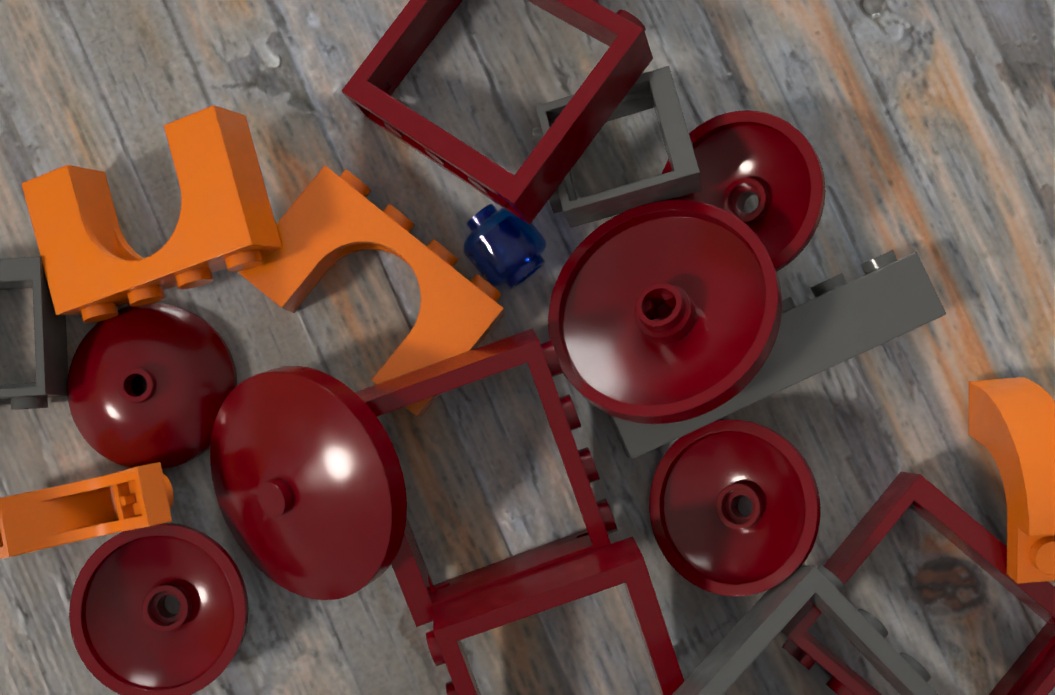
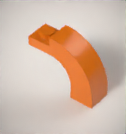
[969,377,1055,584]
[0,462,174,559]

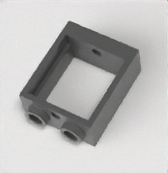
[531,66,701,228]
[0,256,68,410]

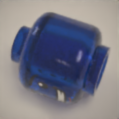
[463,204,546,289]

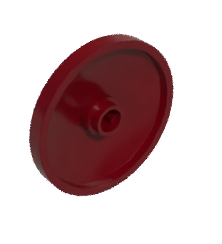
[548,200,782,424]
[210,366,407,600]

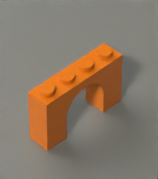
[21,105,282,323]
[237,165,505,417]

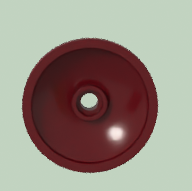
[662,110,826,272]
[67,303,237,469]
[649,420,821,597]
[69,523,249,695]

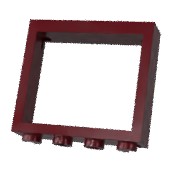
[341,0,653,225]
[355,328,618,627]
[781,471,1055,695]
[426,536,684,695]

